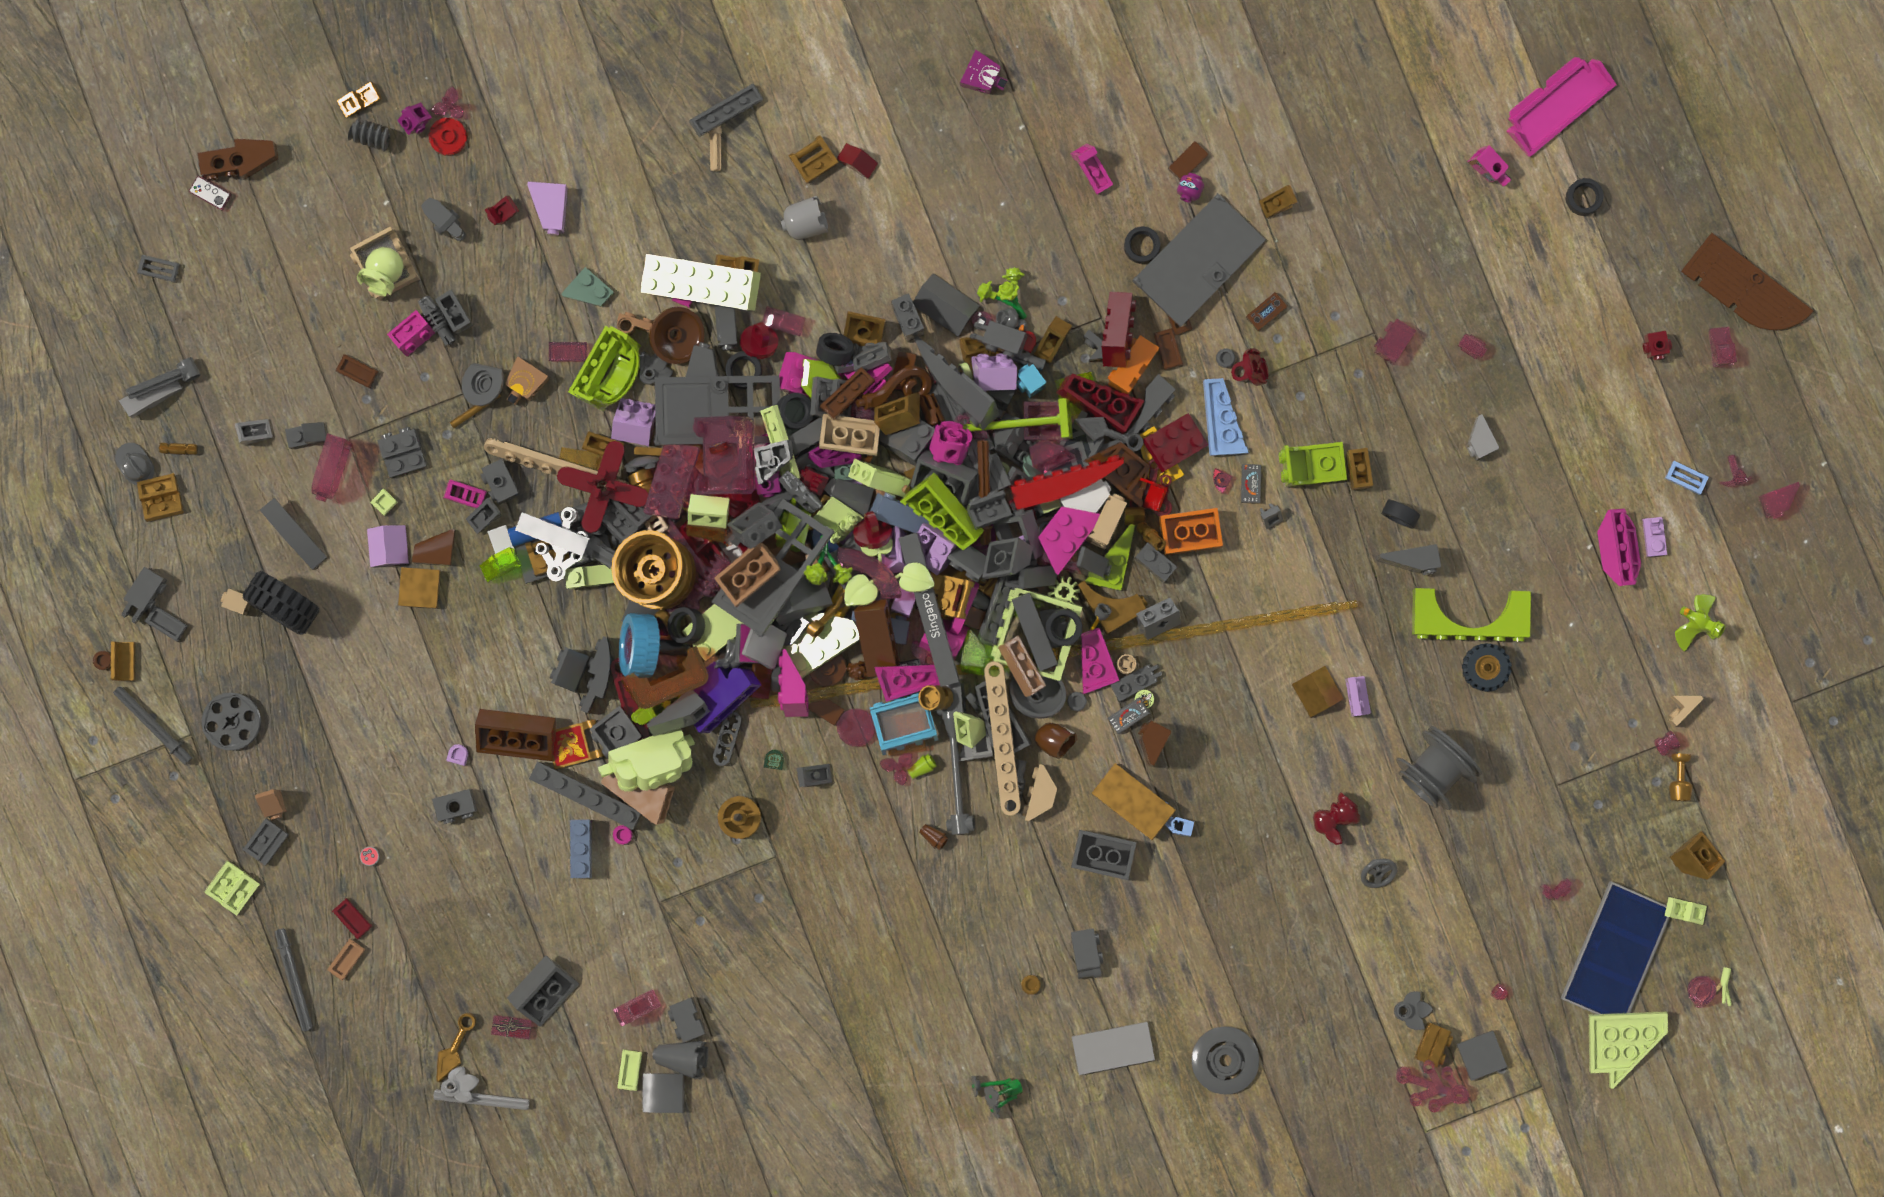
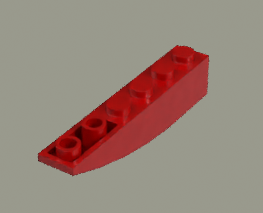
[1011,455,1125,510]

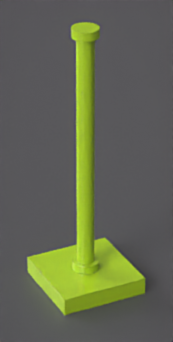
[962,398,1073,440]

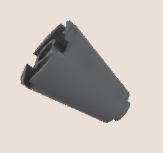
[652,1041,708,1080]

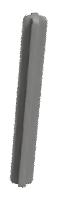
[433,1089,530,1110]

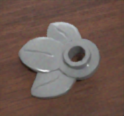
[441,1067,479,1103]

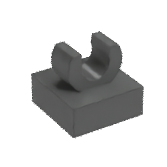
[1260,503,1284,529]

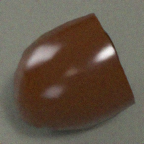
[1035,723,1078,759]

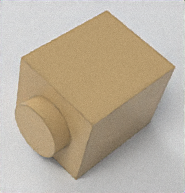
[221,588,251,616]

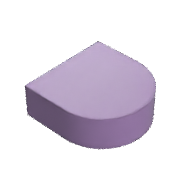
[446,745,468,766]

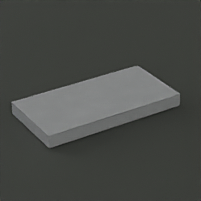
[1071,1022,1155,1075]

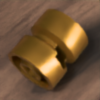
[627,468,660,497]
[918,685,953,710]

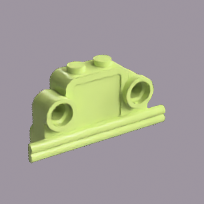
[598,728,695,792]

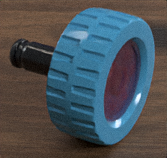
[619,613,690,678]

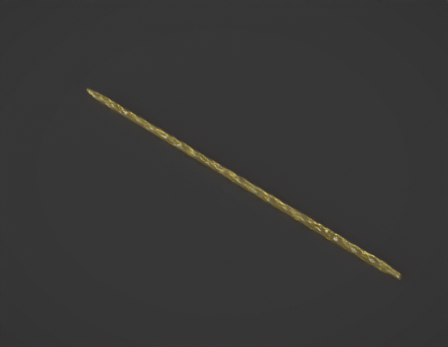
[751,600,1357,708]

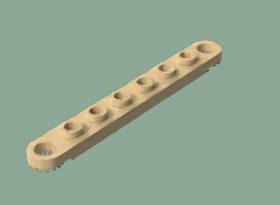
[484,438,629,491]
[985,661,1021,815]

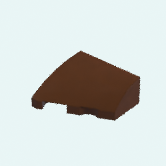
[412,529,455,566]

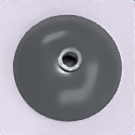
[1009,669,1066,719]

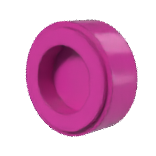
[613,825,633,845]

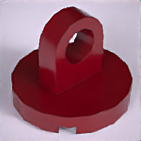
[740,321,778,359]
[1231,348,1269,386]
[853,511,892,549]

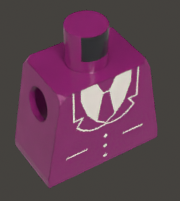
[960,50,1008,94]

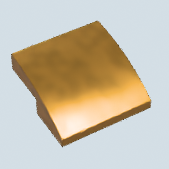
[137,473,184,522]

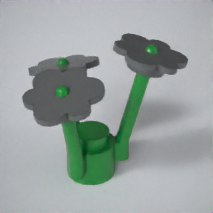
[971,1076,1023,1119]

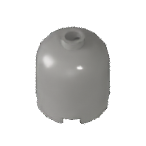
[781,196,828,240]

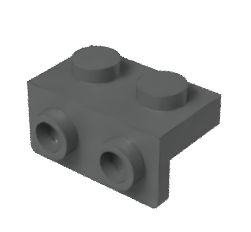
[967,490,1012,530]

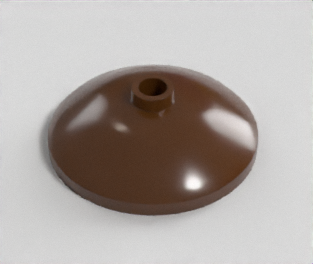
[649,307,705,364]

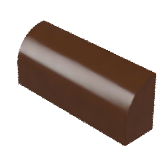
[854,599,900,677]

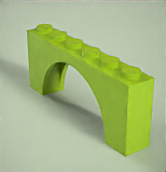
[1412,588,1531,642]

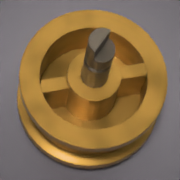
[718,796,761,839]

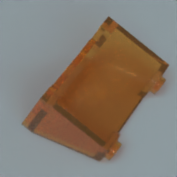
[620,646,709,709]

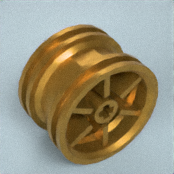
[611,530,696,610]

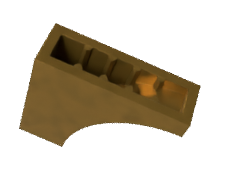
[1077,581,1148,634]

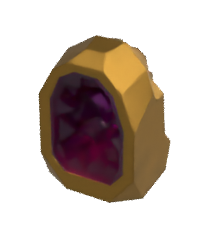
[654,610,671,640]

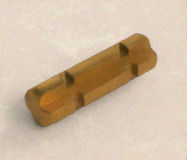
[159,443,197,455]

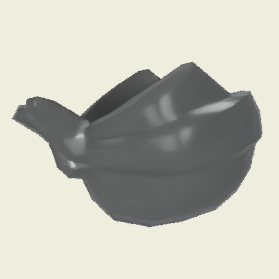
[714,639,743,669]

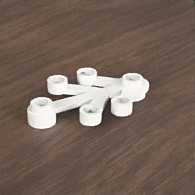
[536,507,588,581]

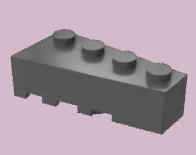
[975,681,1032,755]

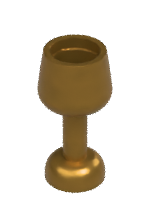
[1669,754,1693,801]

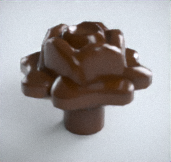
[846,661,867,681]

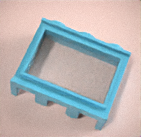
[870,692,938,755]

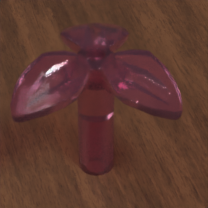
[431,86,464,119]
[1719,455,1753,487]
[880,753,913,786]

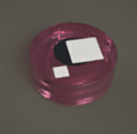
[972,311,991,331]

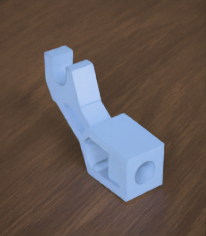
[1165,802,1194,837]

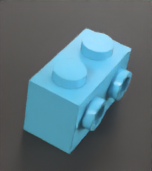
[1016,364,1047,398]

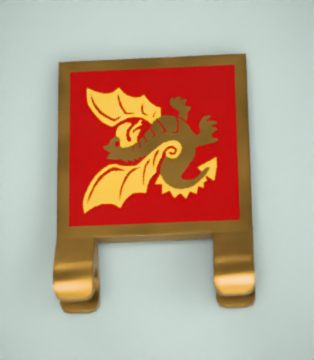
[552,719,605,769]

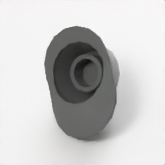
[115,443,154,485]

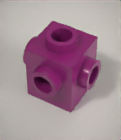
[398,102,432,135]
[753,471,783,497]

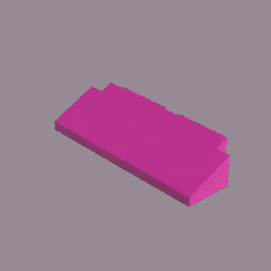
[1506,57,1616,157]

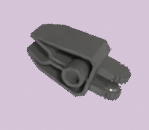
[421,198,466,242]

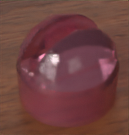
[1491,983,1508,1000]

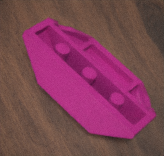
[1597,508,1641,586]

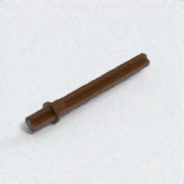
[977,440,993,545]

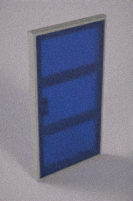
[1560,881,1670,1014]

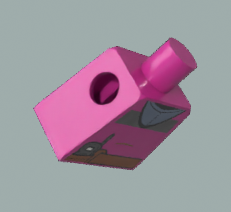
[1467,145,1511,187]

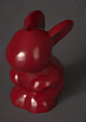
[1313,792,1360,845]

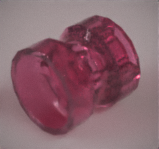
[1654,731,1681,757]

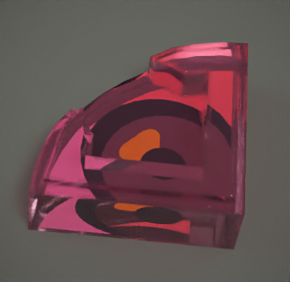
[1213,468,1232,494]

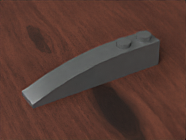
[914,336,999,430]

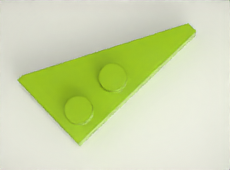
[1085,524,1135,591]

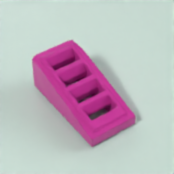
[443,480,487,508]

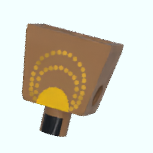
[505,357,550,406]

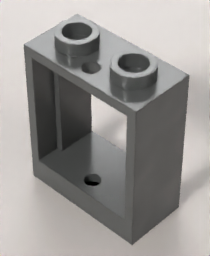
[891,293,924,342]
[727,502,782,549]
[993,508,1045,560]

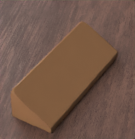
[998,635,1046,697]

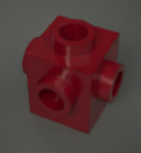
[1643,331,1672,361]

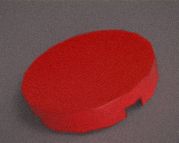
[429,118,467,156]

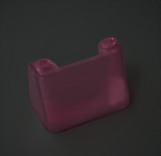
[693,416,755,495]

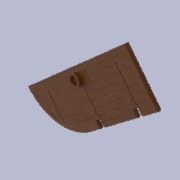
[1681,233,1814,330]

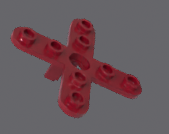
[557,441,650,533]

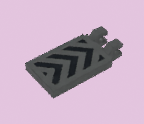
[1044,411,1108,476]

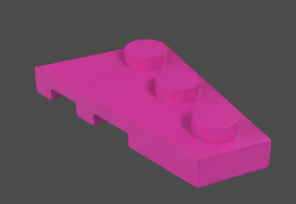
[1081,628,1119,694]
[875,665,940,702]

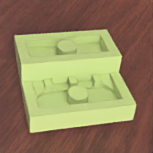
[204,860,260,915]

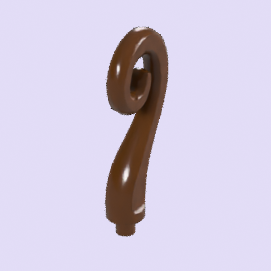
[856,366,932,410]

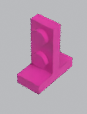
[1070,144,1113,194]

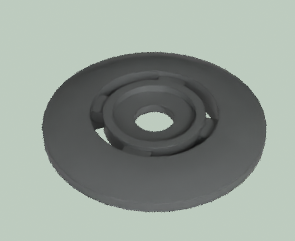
[1191,1026,1259,1095]

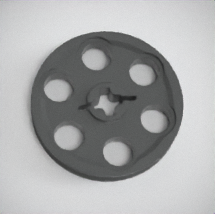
[202,693,261,750]

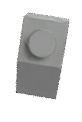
[1467,414,1499,460]

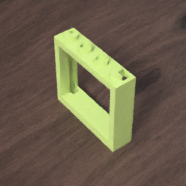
[991,588,1082,681]

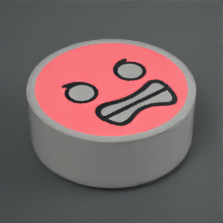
[360,847,380,866]

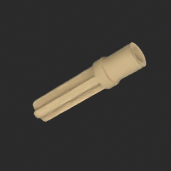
[709,125,722,172]

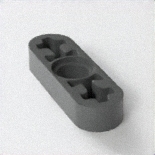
[713,712,742,766]

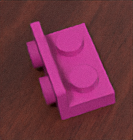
[387,310,435,357]

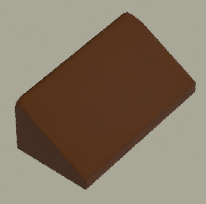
[892,351,917,392]

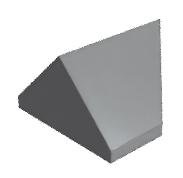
[959,727,993,762]

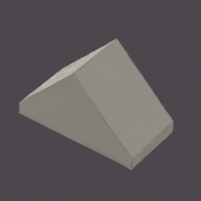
[235,419,273,445]

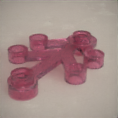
[1396,1060,1469,1112]

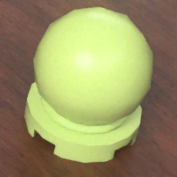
[357,247,403,297]

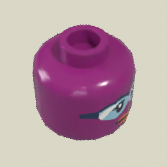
[1177,173,1204,203]

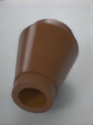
[919,824,949,850]

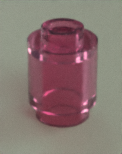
[1458,333,1487,359]

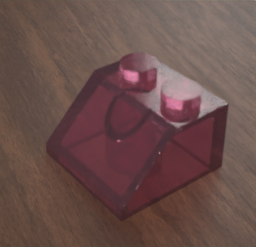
[1024,401,1063,444]

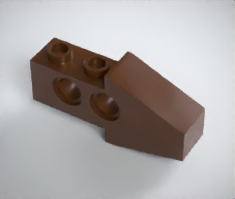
[197,139,278,181]

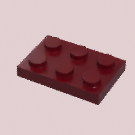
[1143,413,1209,473]

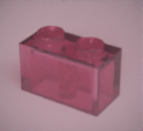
[1374,319,1416,365]

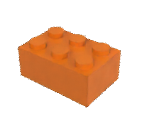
[1159,508,1223,556]

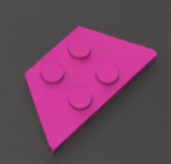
[1038,507,1100,575]

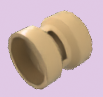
[1116,654,1136,674]

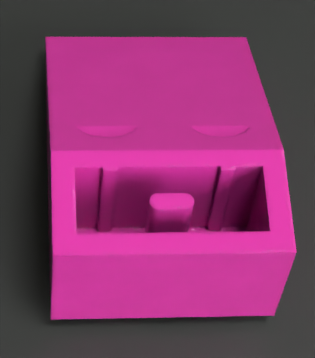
[779,352,844,400]
[778,649,809,717]

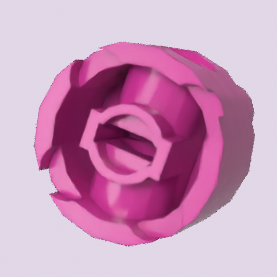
[929,421,972,465]

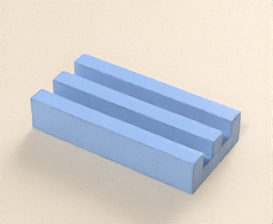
[1665,461,1709,495]

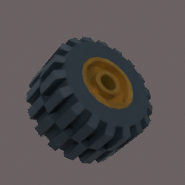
[1462,643,1512,692]

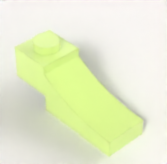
[565,565,614,589]

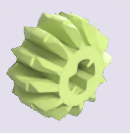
[1047,576,1080,609]

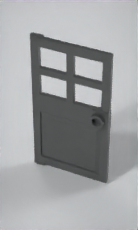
[654,376,780,446]
[712,499,835,637]

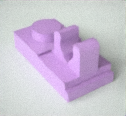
[1642,517,1667,557]

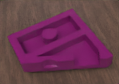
[808,446,862,468]

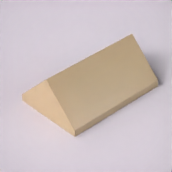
[819,414,880,456]

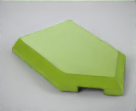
[801,359,842,399]

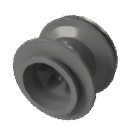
[1396,726,1482,810]

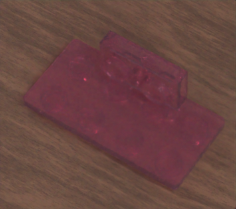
[643,444,702,519]

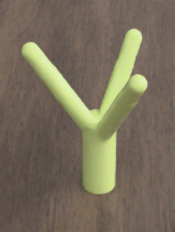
[1701,967,1732,1006]

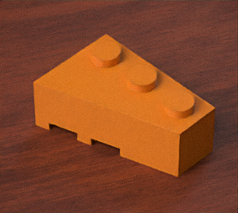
[1107,335,1159,394]

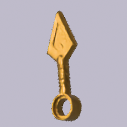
[806,592,846,639]
[436,1013,476,1082]

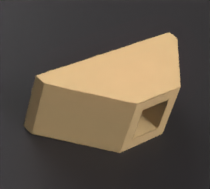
[1022,764,1057,821]

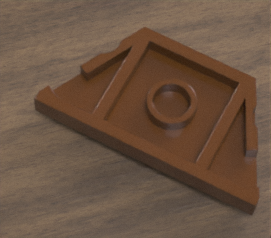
[1083,442,1150,507]

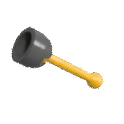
[1089,603,1112,631]

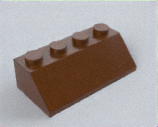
[475,709,556,761]

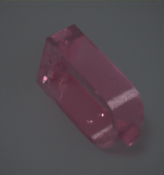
[311,434,352,502]

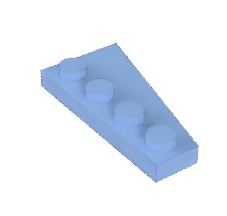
[1203,378,1249,456]

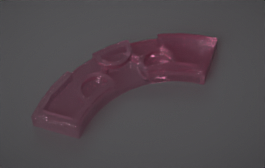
[837,548,902,598]

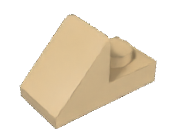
[1668,696,1704,727]

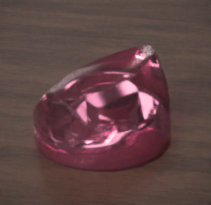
[1687,976,1717,1008]

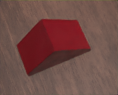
[836,143,878,179]

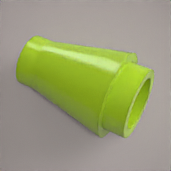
[907,753,937,779]

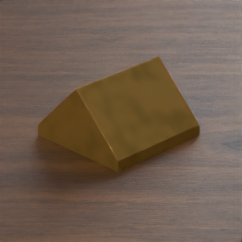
[844,311,886,346]
[1291,666,1344,718]

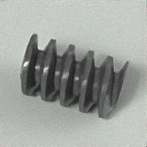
[348,118,390,152]

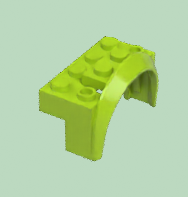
[568,326,641,412]

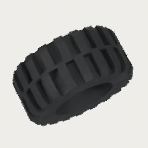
[243,571,319,635]

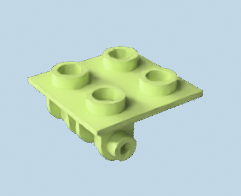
[813,496,864,544]

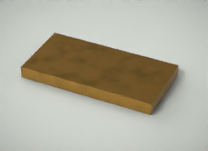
[1092,763,1176,841]

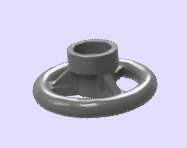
[1361,858,1398,888]

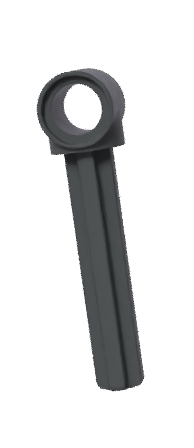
[126,357,201,399]

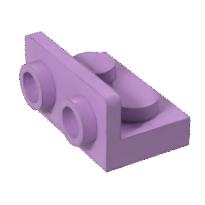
[1345,676,1371,717]

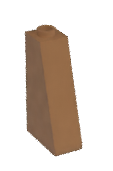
[601,774,675,825]

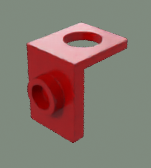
[1140,478,1168,512]

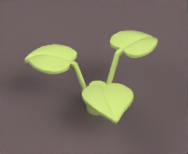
[845,538,934,606]

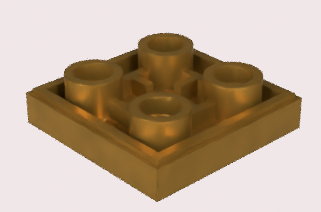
[398,567,440,609]

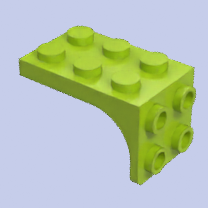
[1278,442,1347,487]

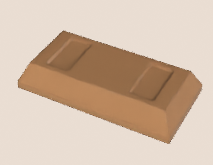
[327,939,365,981]

